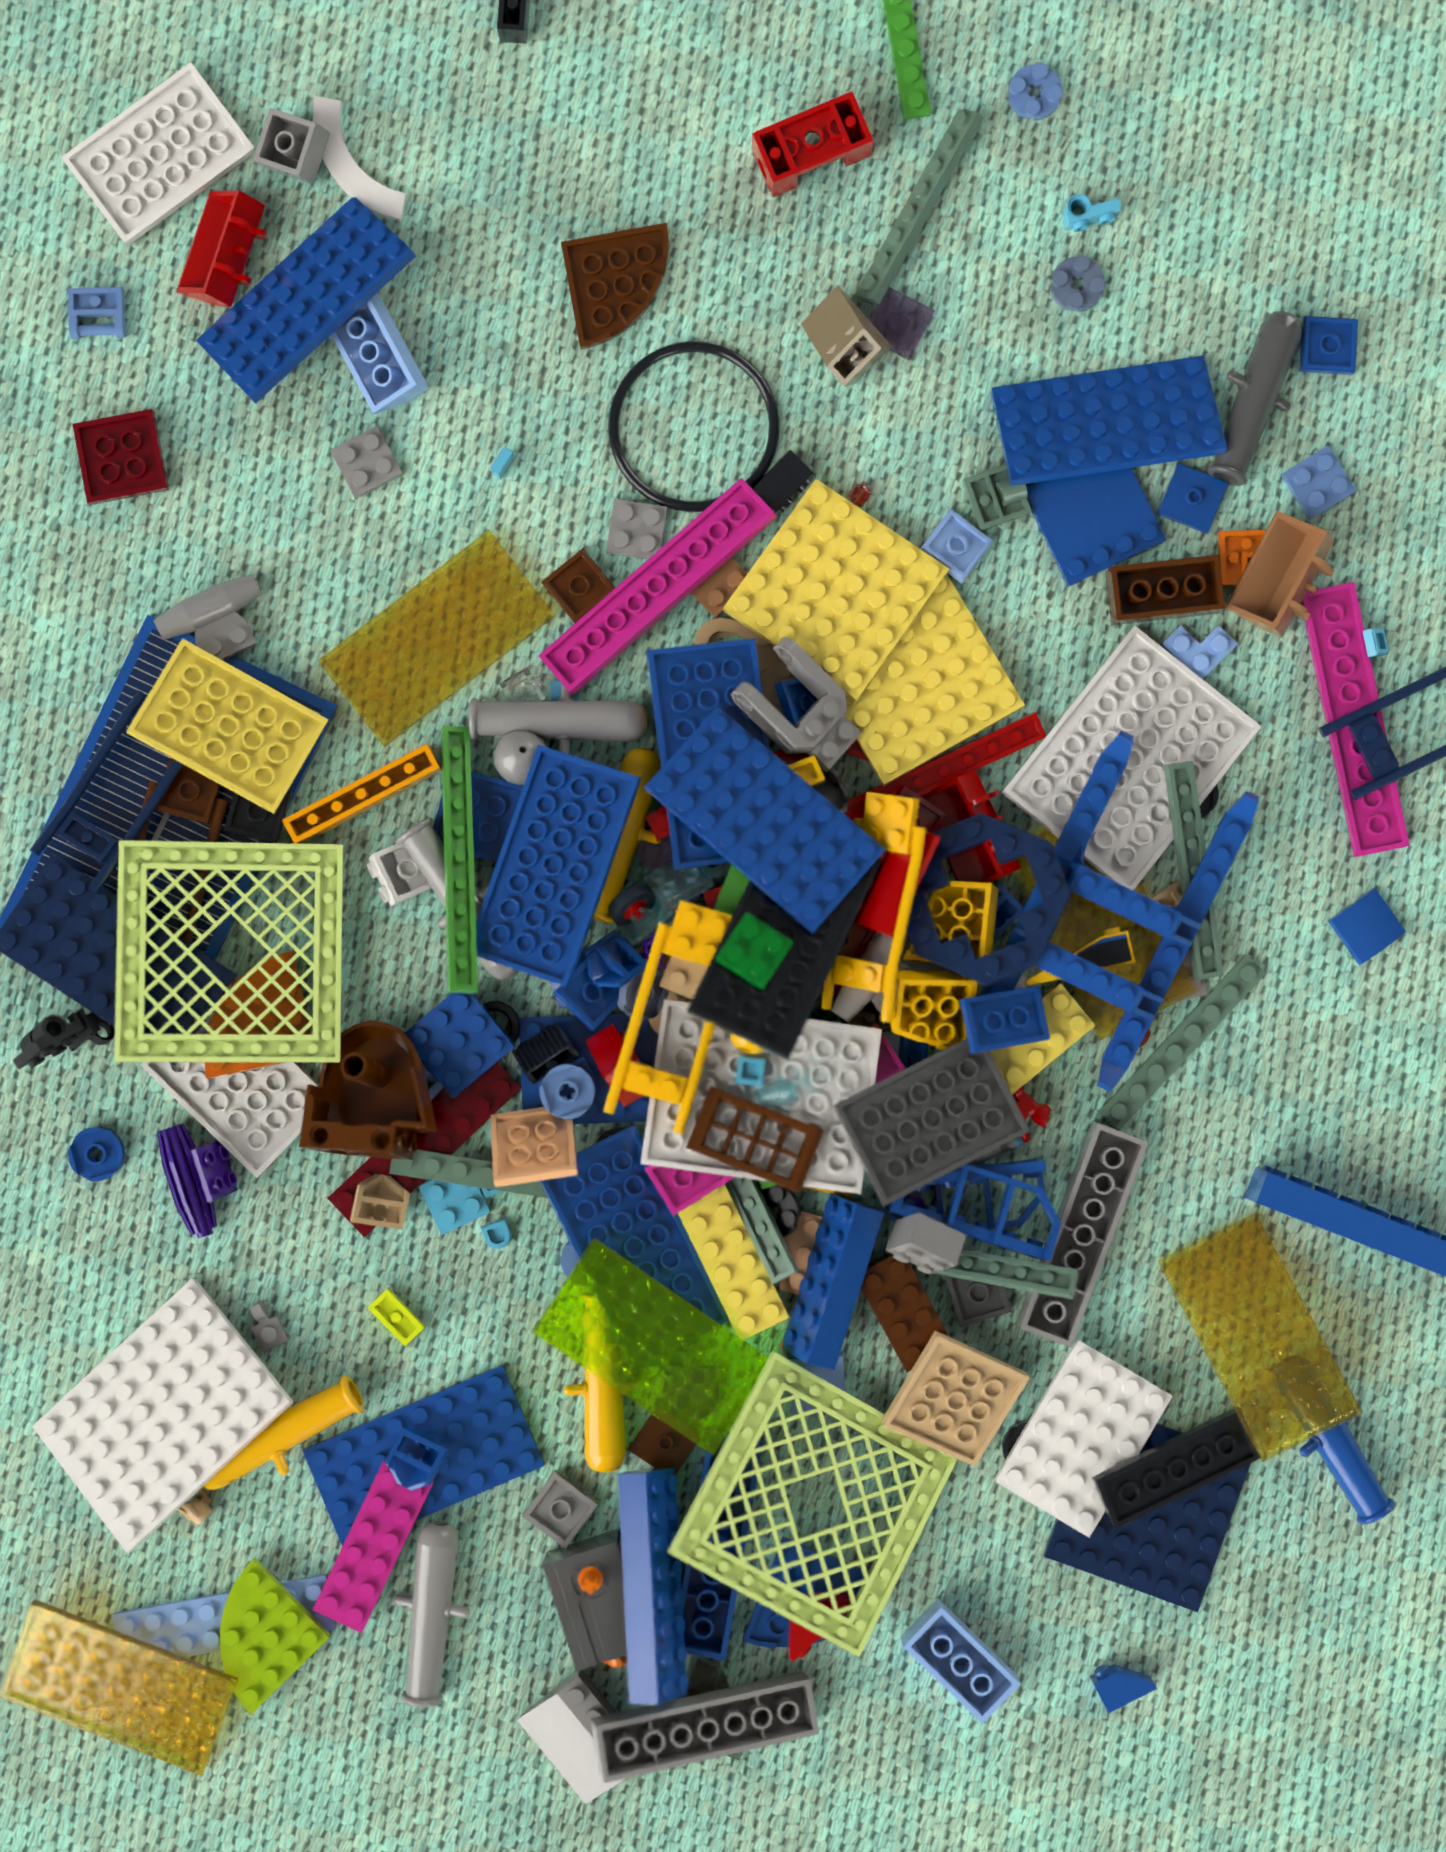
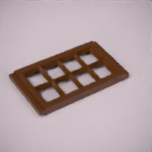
[686,1086,824,1193]

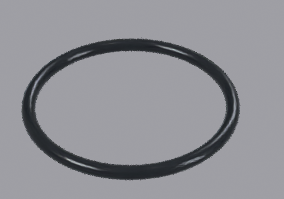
[608,341,780,512]

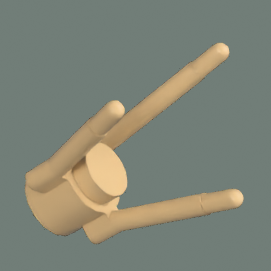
[177,1488,212,1526]

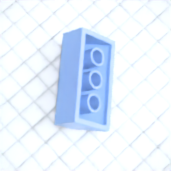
[331,293,429,414]

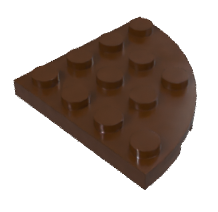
[561,223,669,350]

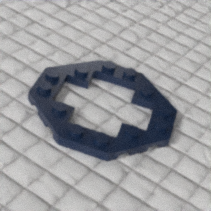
[906,813,1072,987]

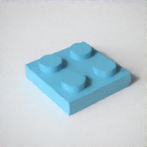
[418,1180,491,1235]

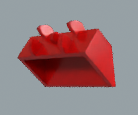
[176,190,267,307]
[921,770,1021,883]

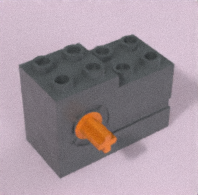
[542,1528,627,1671]

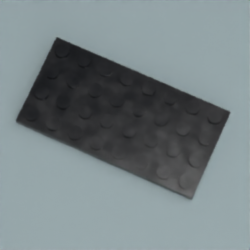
[687,861,881,1060]

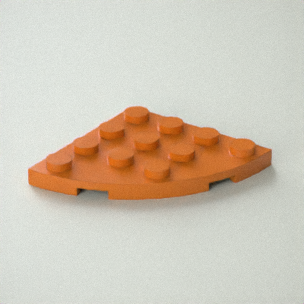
[204,950,311,1079]

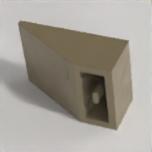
[801,285,892,387]

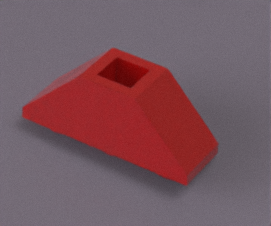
[787,1592,851,1662]

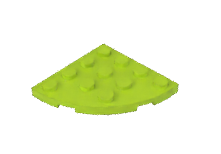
[220,1557,331,1715]

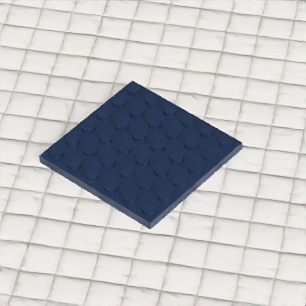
[1043,1423,1251,1612]

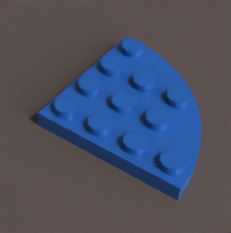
[742,1537,868,1648]

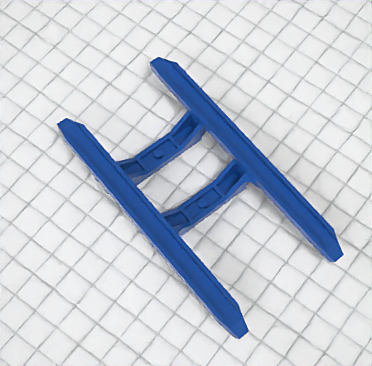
[980,730,1259,1091]

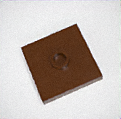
[541,548,615,623]
[628,1403,703,1476]

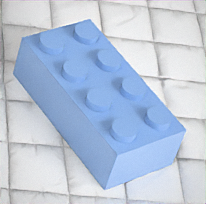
[901,1598,1020,1724]

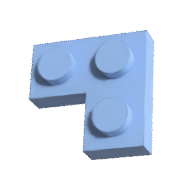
[1160,625,1238,679]

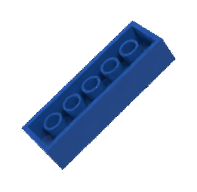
[782,1192,884,1370]

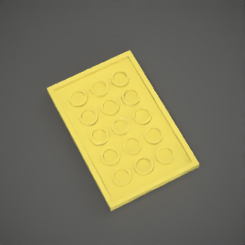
[127,638,328,814]

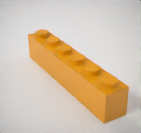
[282,744,442,844]

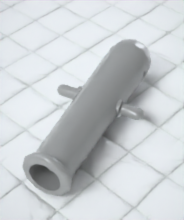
[469,684,648,754]
[396,817,518,980]
[393,1521,470,1707]

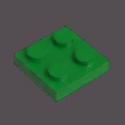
[716,912,793,990]

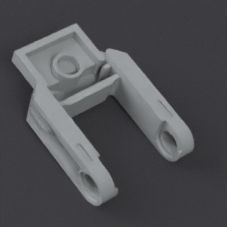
[732,637,862,772]

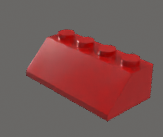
[853,831,941,938]

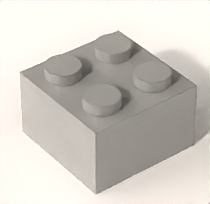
[253,108,331,185]
[885,1213,966,1274]

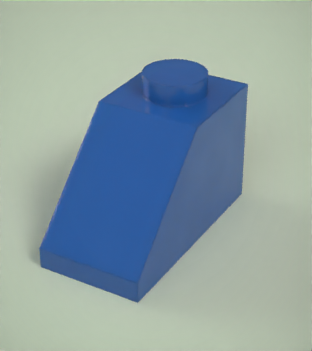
[1090,1664,1157,1714]

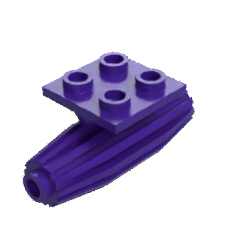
[157,1123,238,1239]

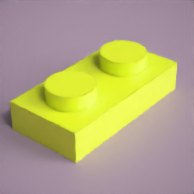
[367,1287,426,1346]

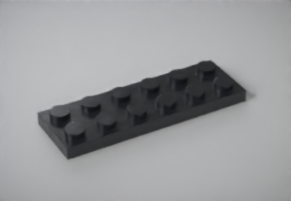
[1092,1407,1261,1529]

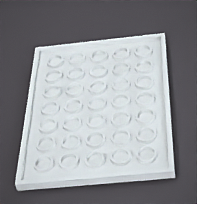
[1001,626,1262,890]
[641,1000,882,1194]
[32,1278,293,1553]

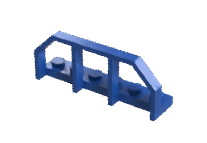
[882,1157,1046,1229]
[887,1164,1061,1260]

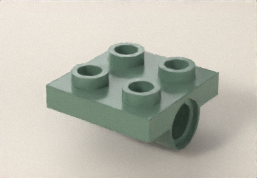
[962,464,1032,531]

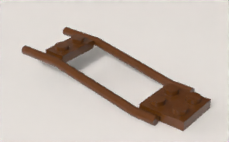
[135,758,229,944]

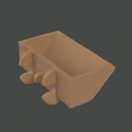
[1225,511,1334,638]

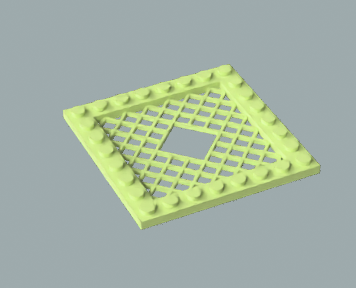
[114,841,343,1063]
[667,1351,957,1657]

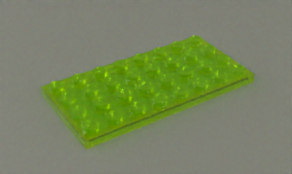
[531,1238,768,1455]

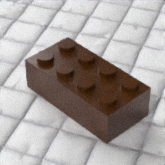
[1105,555,1225,625]
[861,1252,949,1372]

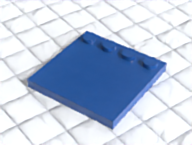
[1026,468,1166,587]

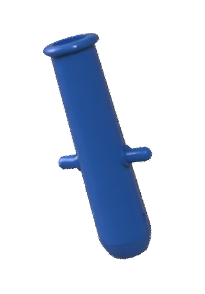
[1273,1355,1395,1525]

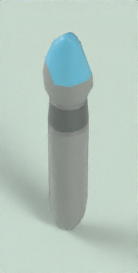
[967,1136,1024,1165]

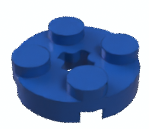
[68,1127,125,1182]

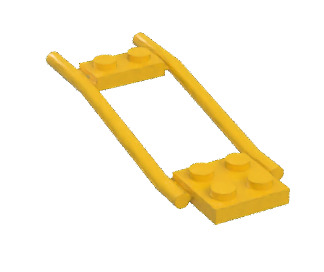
[821,792,926,1022]
[603,900,733,1134]

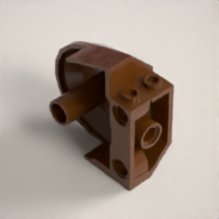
[299,1021,437,1160]

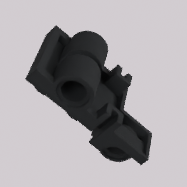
[13,1008,115,1069]

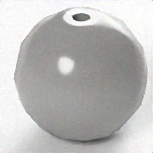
[493,730,546,785]

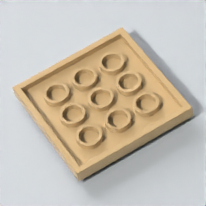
[881,1331,1030,1467]

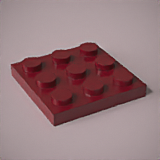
[72,409,169,505]

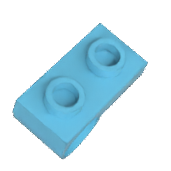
[1063,194,1122,232]

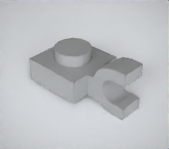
[250,1300,289,1352]

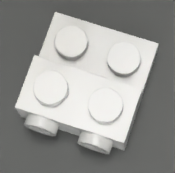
[367,844,432,907]

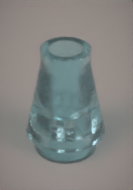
[756,1077,799,1105]

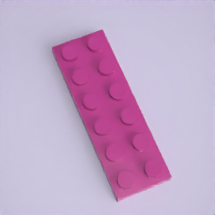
[313,1459,434,1633]

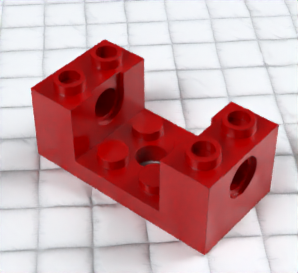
[752,91,874,198]

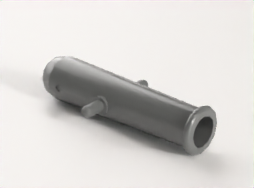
[1207,311,1302,486]

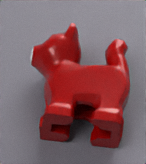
[1013,1086,1052,1143]

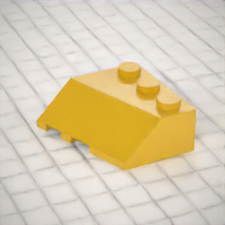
[903,881,999,966]
[890,970,977,1050]

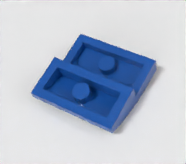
[1328,888,1406,965]

